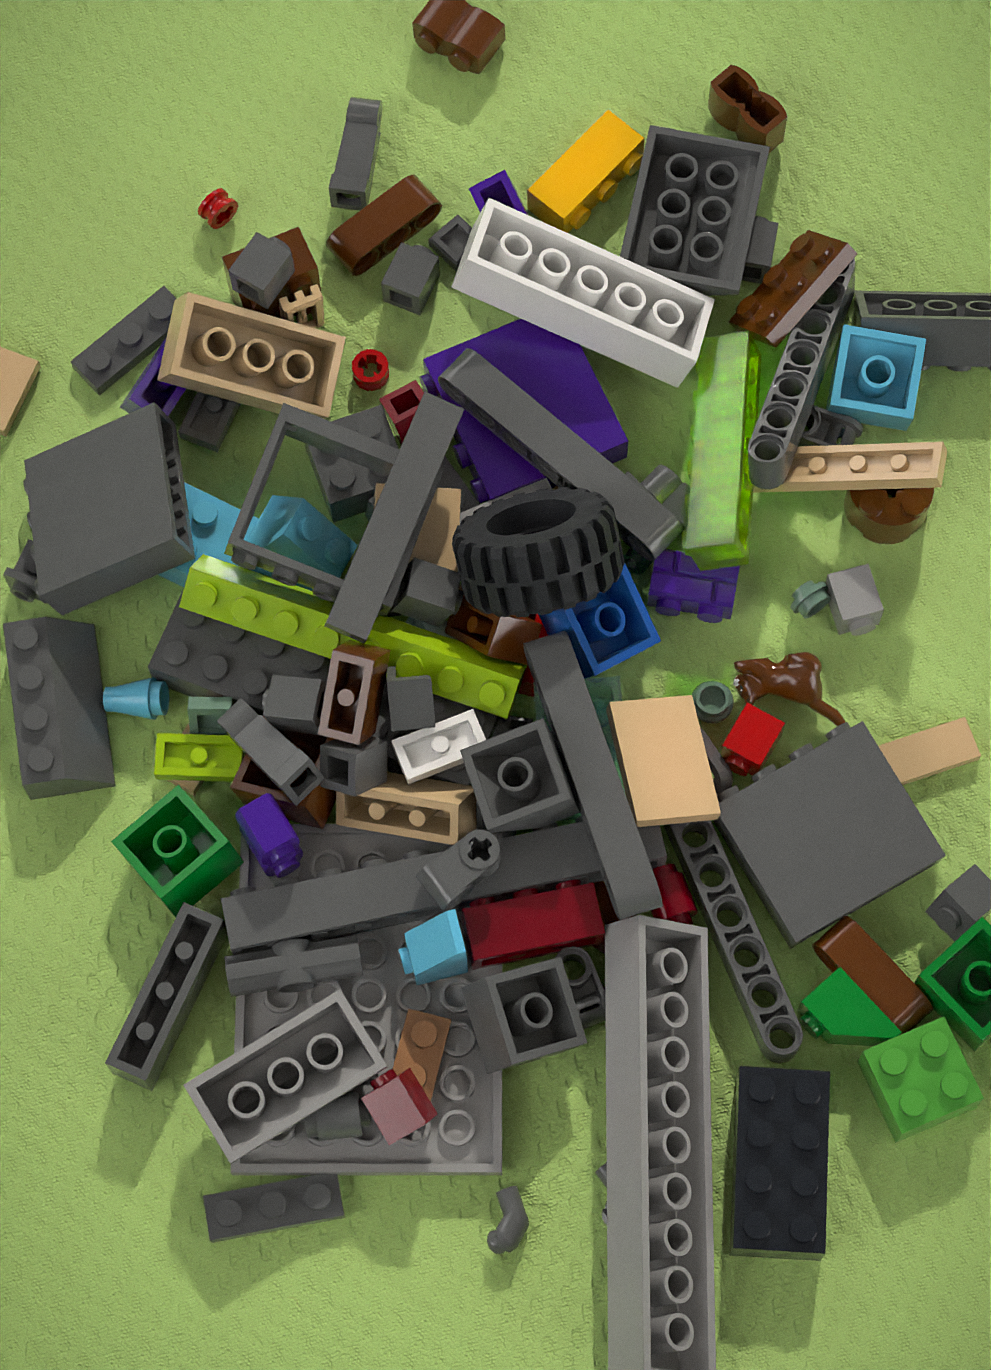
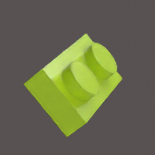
[154,733,244,782]

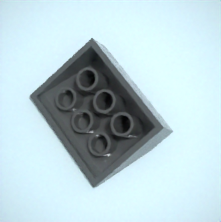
[620,125,770,296]

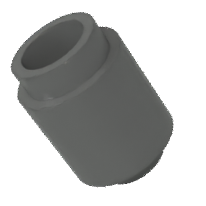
[305,1091,371,1141]

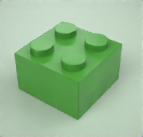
[857,1016,984,1143]

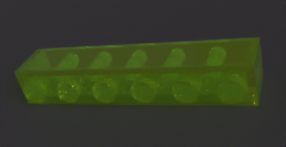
[682,331,762,571]

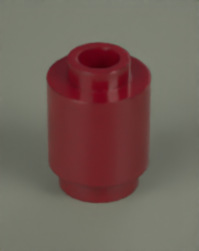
[651,864,698,925]

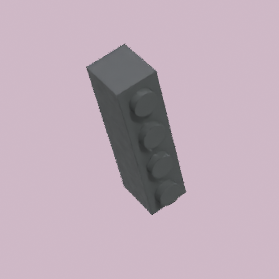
[105,902,228,1091]

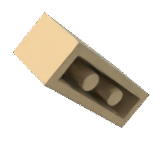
[336,772,477,845]

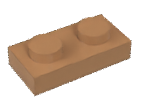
[393,1009,452,1102]

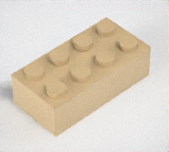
[157,292,346,419]

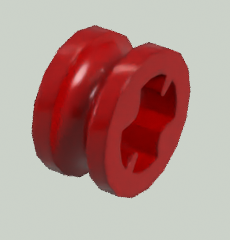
[198,188,238,229]
[352,349,389,391]

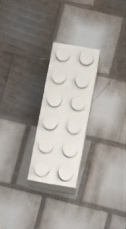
[451,198,715,388]

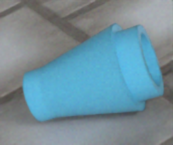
[103,677,169,720]

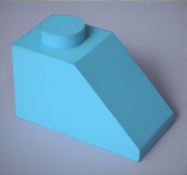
[399,909,468,985]

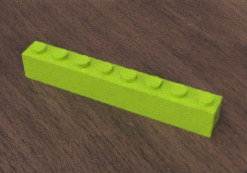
[179,554,527,719]

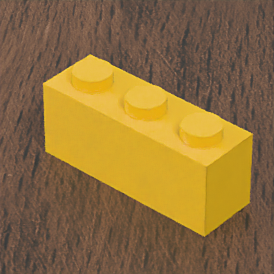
[527,110,645,233]

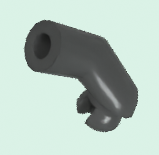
[487,1186,529,1254]

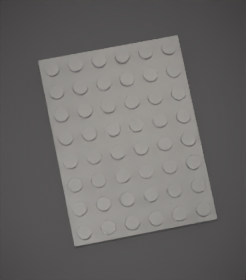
[231,824,502,1175]

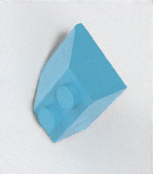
[826,324,926,431]
[234,495,358,591]

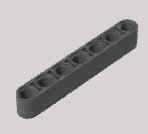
[748,259,855,490]
[438,348,683,561]
[523,631,663,920]
[663,820,803,1064]

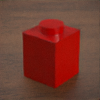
[720,703,785,776]

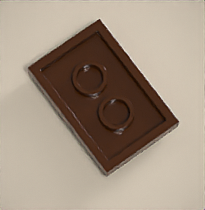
[728,230,857,348]

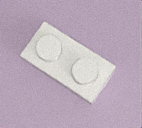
[391,709,486,785]

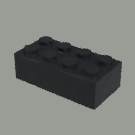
[729,1066,830,1261]

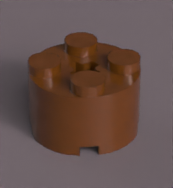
[844,488,934,544]

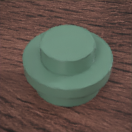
[790,580,831,619]
[692,681,734,723]

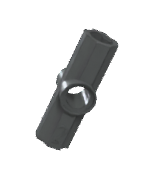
[225,935,363,997]

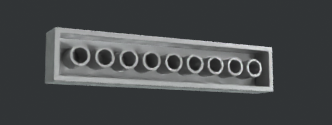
[605,915,716,1370]

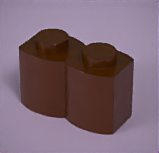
[412,0,506,74]
[708,65,787,153]

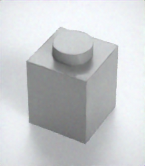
[825,564,884,636]

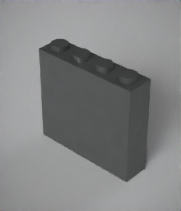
[23,403,195,615]
[713,721,946,949]

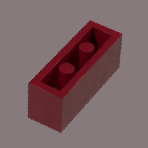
[462,880,605,970]

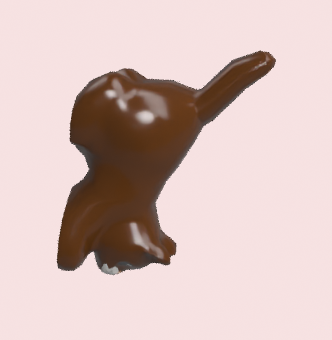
[733,652,845,726]

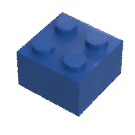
[538,564,661,679]

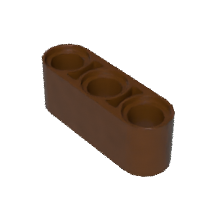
[326,175,442,276]
[812,916,933,1034]

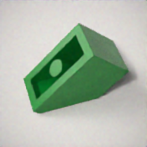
[797,967,902,1046]

